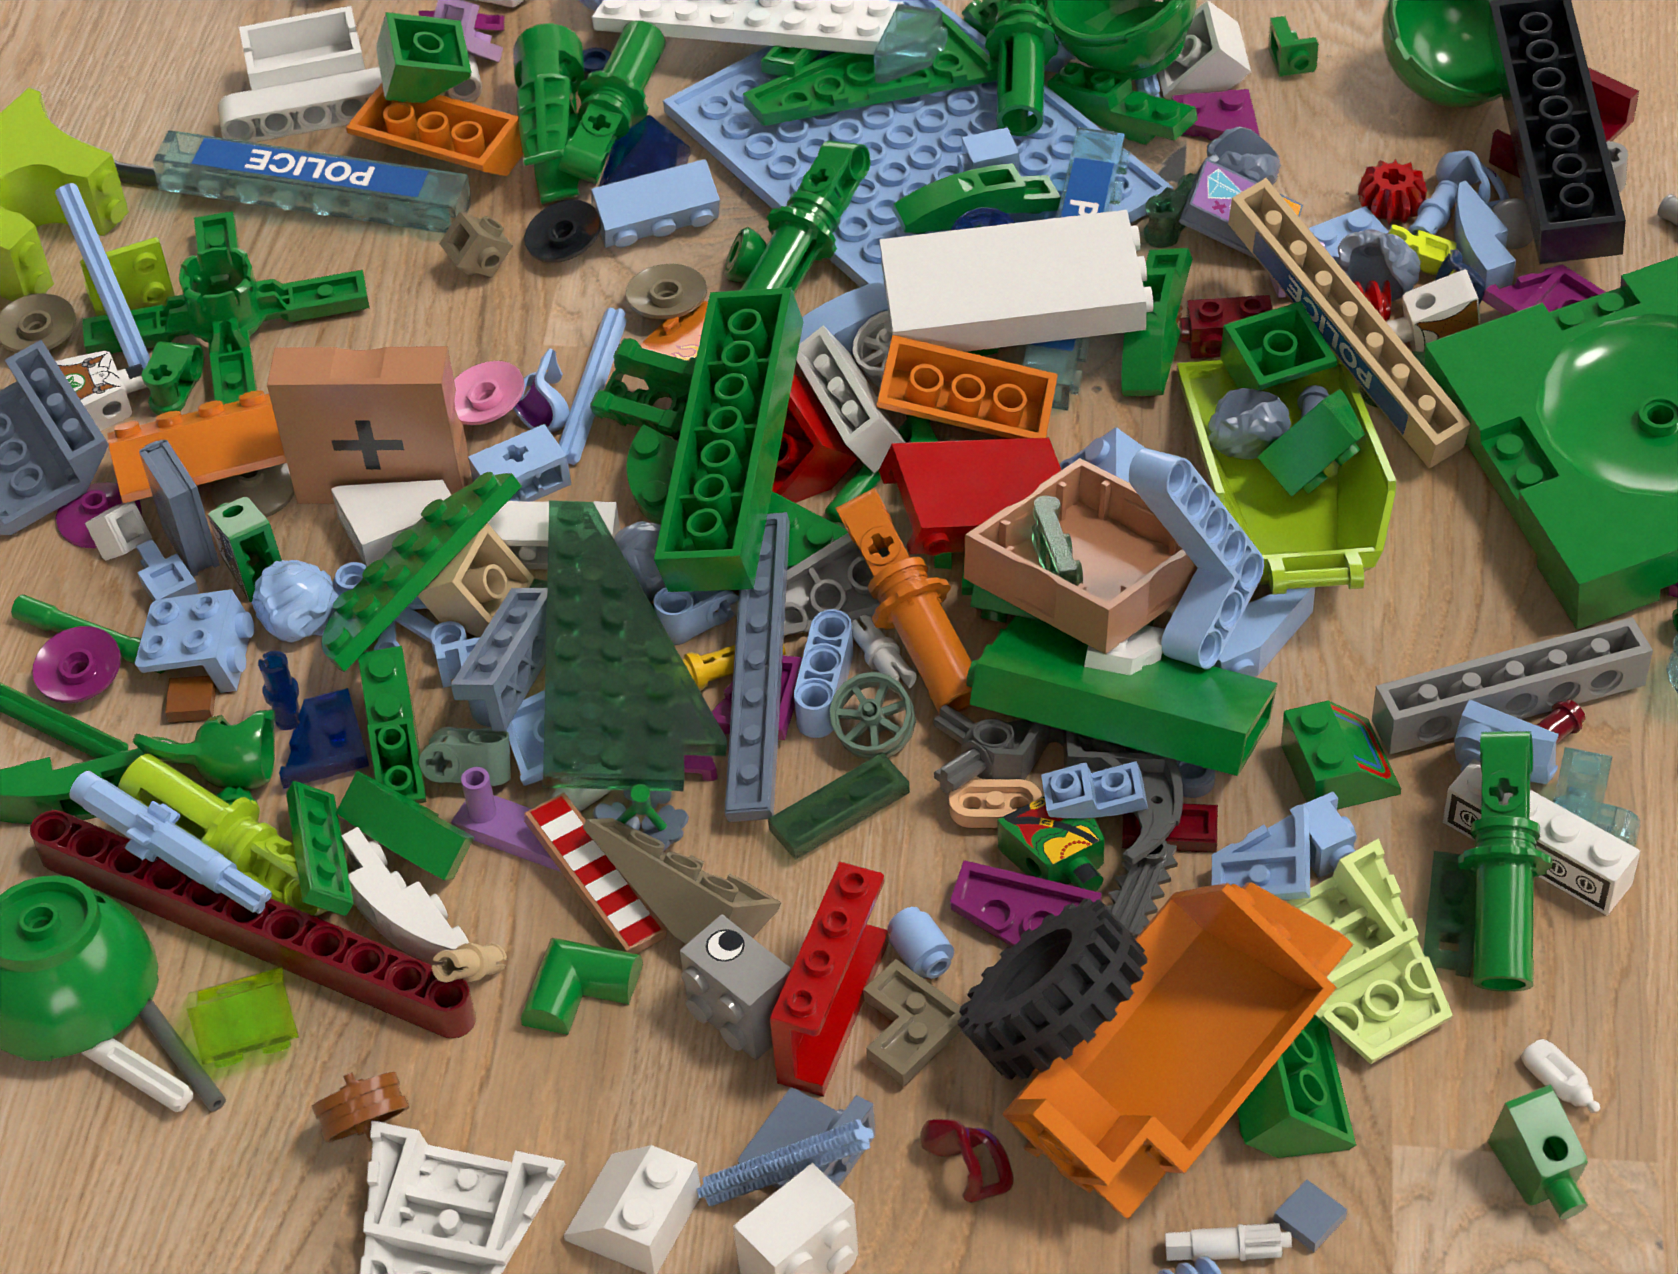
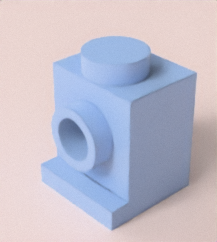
[1304,792,1356,878]

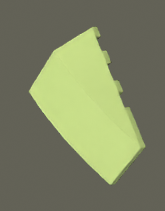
[1286,839,1453,1064]

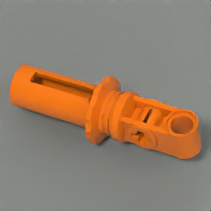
[835,488,972,714]

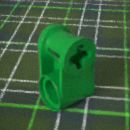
[141,341,204,415]

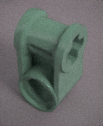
[419,727,511,786]

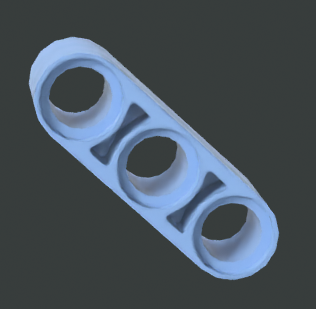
[794,609,853,738]

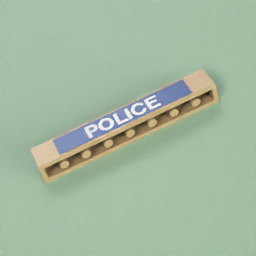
[1228,178,1471,469]

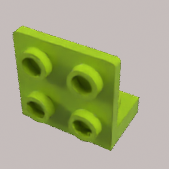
[80,237,175,316]

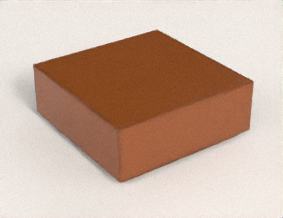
[165,676,216,723]

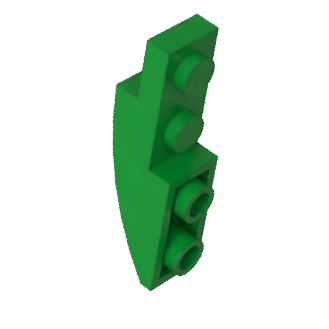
[1047,62,1198,145]
[893,163,1061,234]
[1121,248,1193,396]
[358,645,427,803]
[0,748,144,824]

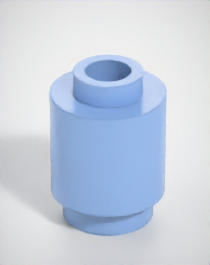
[887,907,954,979]

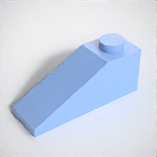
[1213,587,1315,677]

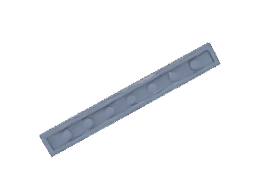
[725,512,790,822]

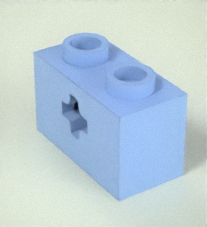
[468,424,571,502]

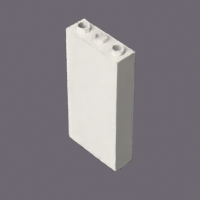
[879,210,1153,352]

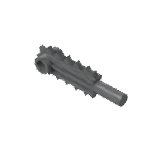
[1106,840,1178,938]

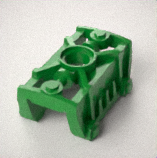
[590,338,696,442]

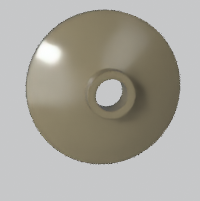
[626,264,707,319]
[0,293,76,353]
[211,463,295,517]

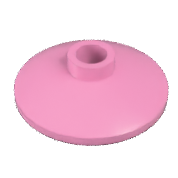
[454,361,525,425]

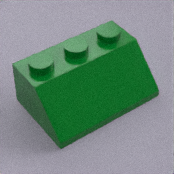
[1237,1015,1357,1158]

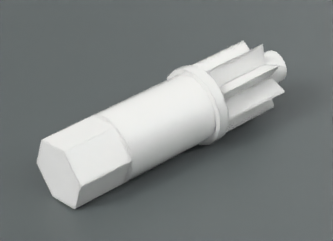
[1165,1223,1292,1261]

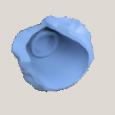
[252,560,338,643]

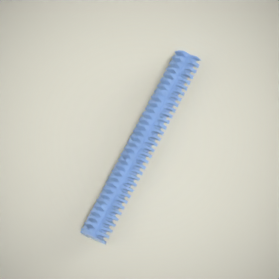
[697,1119,874,1206]

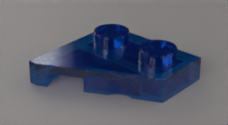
[279,688,369,789]

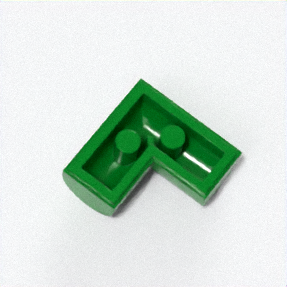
[521,937,643,1035]

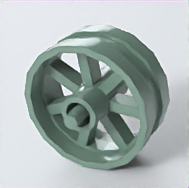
[830,672,916,761]

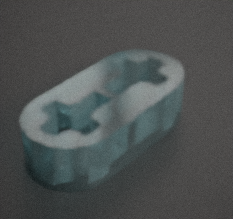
[1552,795,1641,847]

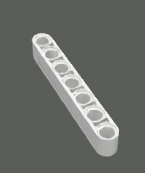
[218,54,482,144]

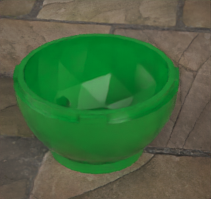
[1045,0,1197,80]
[0,875,159,1061]

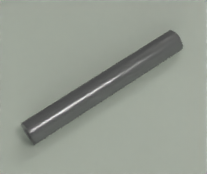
[139,1000,226,1111]

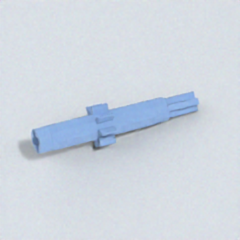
[69,771,272,914]

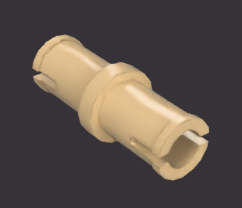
[432,943,507,982]

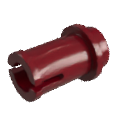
[1537,699,1586,744]

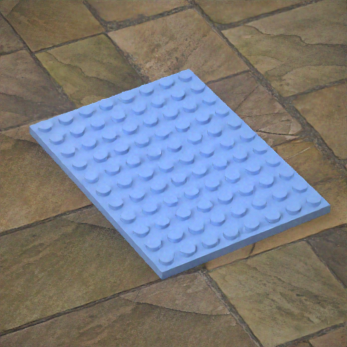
[663,0,1173,287]

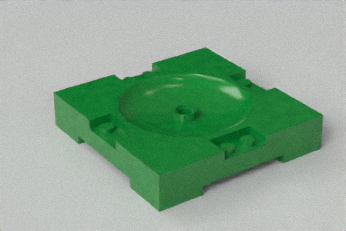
[1425,256,1678,630]

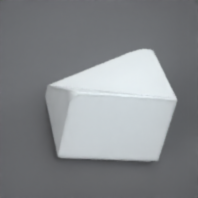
[85,501,152,560]

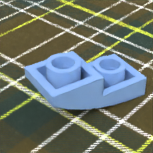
[1041,761,1148,818]

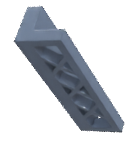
[451,588,563,731]

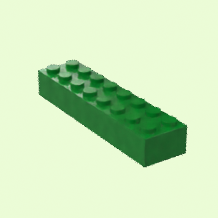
[654,287,804,592]

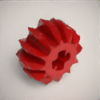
[1357,158,1427,224]

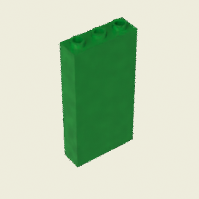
[966,616,1278,776]

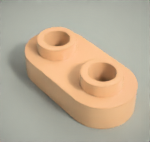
[949,779,1042,828]

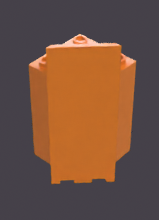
[1002,882,1354,1219]

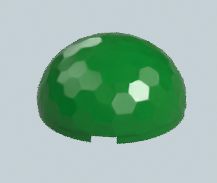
[1381,0,1502,107]

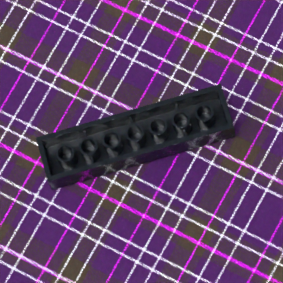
[1488,0,1626,265]

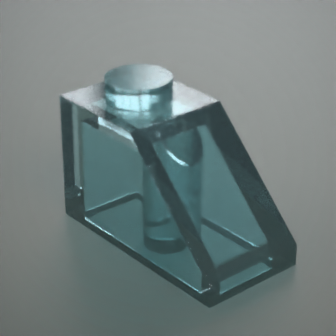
[874,4,948,83]

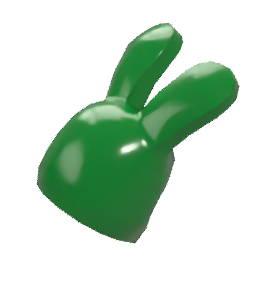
[132,710,275,790]

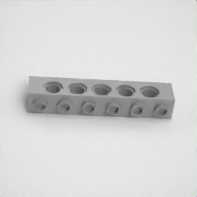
[1372,617,1653,755]

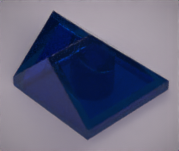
[598,114,691,187]

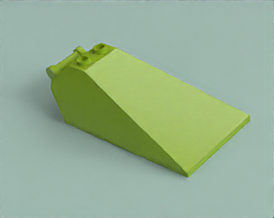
[1177,353,1396,595]

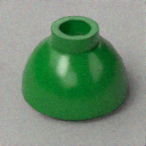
[724,227,767,282]

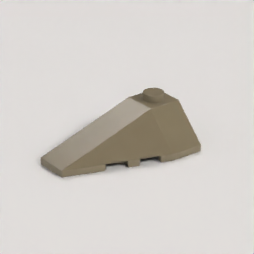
[583,818,782,944]

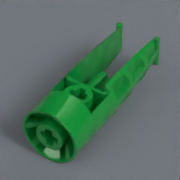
[513,23,584,204]

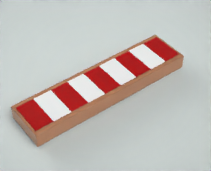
[524,792,667,954]

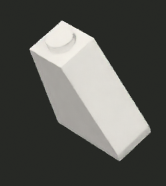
[331,480,451,567]

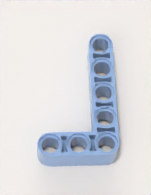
[1129,448,1264,669]

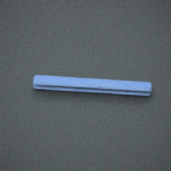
[55,183,150,369]
[559,307,627,465]

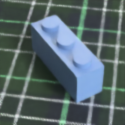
[591,159,720,248]

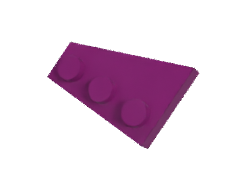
[950,860,1102,947]

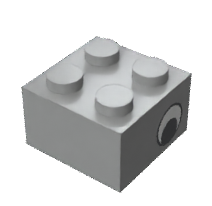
[680,914,791,1060]

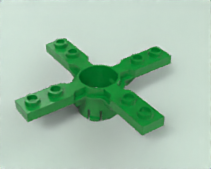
[82,211,370,405]

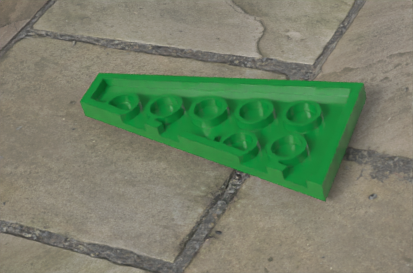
[743,7,998,126]

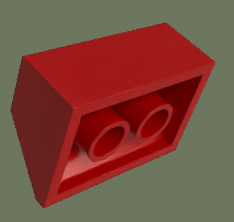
[772,374,857,503]

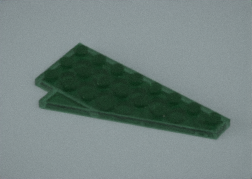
[543,500,727,792]

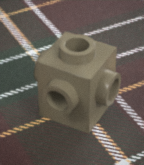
[439,212,513,278]

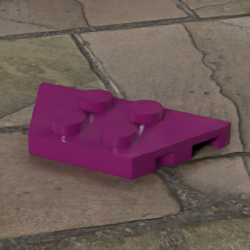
[1482,264,1605,316]

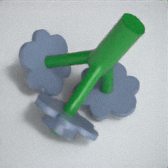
[593,759,689,851]

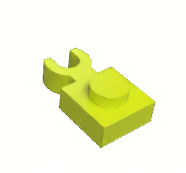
[1388,225,1457,275]

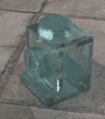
[1554,747,1612,827]

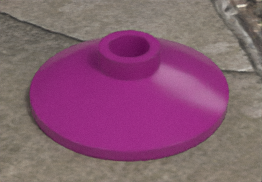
[56,482,142,548]
[32,626,121,703]

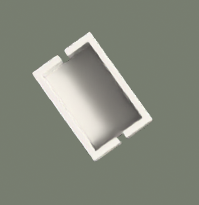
[239,6,365,90]

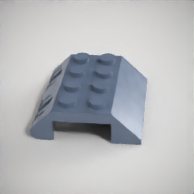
[0,340,109,535]

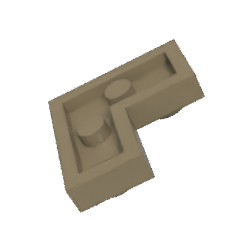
[863,959,963,1086]

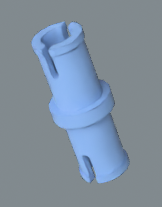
[1408,180,1458,236]

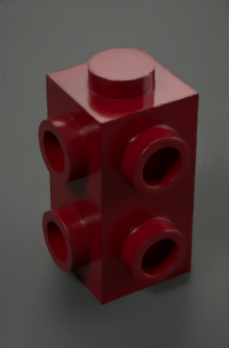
[1179,295,1273,359]

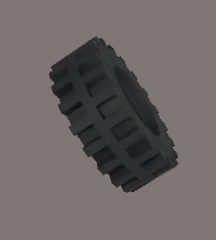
[958,898,1147,1080]

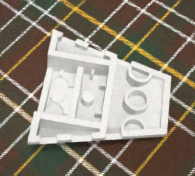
[360,1121,565,1274]

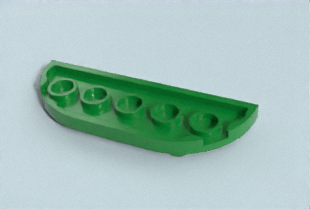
[626,424,848,570]
[322,472,522,672]

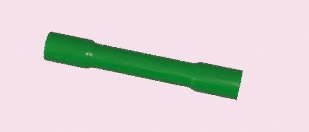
[11,594,166,674]

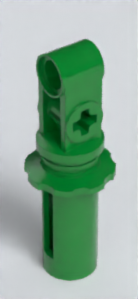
[985,0,1058,136]
[558,20,666,185]
[741,141,871,295]
[1458,731,1552,992]

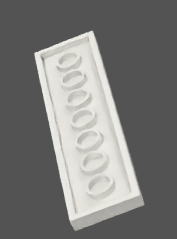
[592,0,904,55]

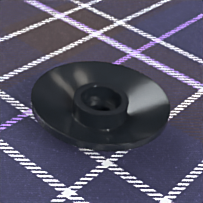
[524,200,601,263]

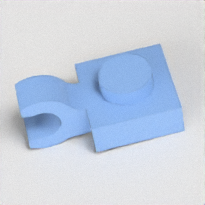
[136,539,199,602]

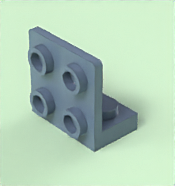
[738,1088,876,1189]

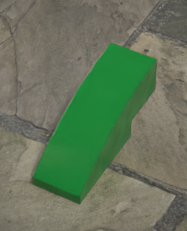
[336,771,475,881]

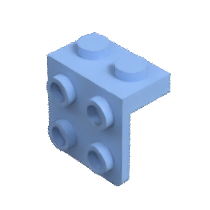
[135,589,254,693]

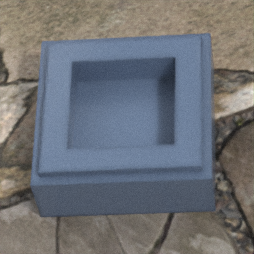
[1273,1179,1348,1252]

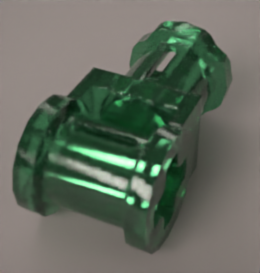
[1144,173,1196,248]

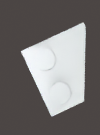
[1084,625,1165,675]

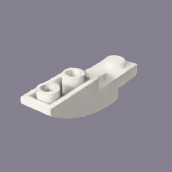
[341,827,469,965]

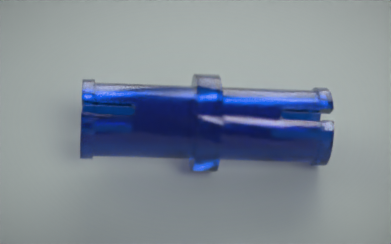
[258,651,303,730]

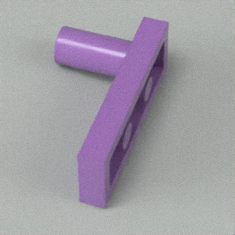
[451,767,561,872]

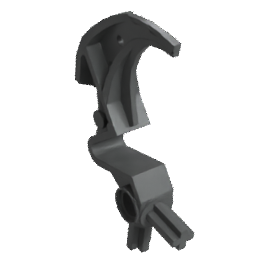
[933,705,1183,865]

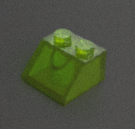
[187,966,299,1068]

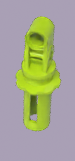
[118,754,328,916]

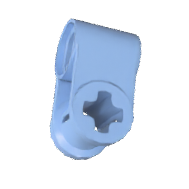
[654,588,739,645]

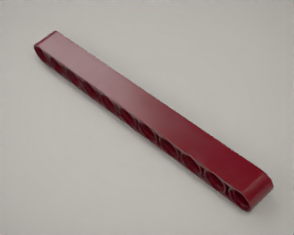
[30,810,476,1039]

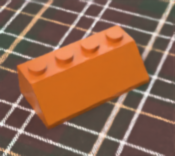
[346,83,523,176]
[876,335,1058,439]
[107,390,287,503]

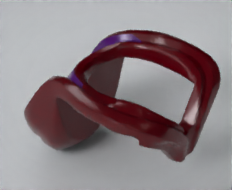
[920,1119,1014,1202]

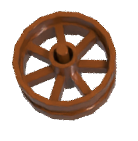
[312,1072,409,1142]

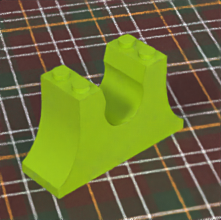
[0,87,129,302]

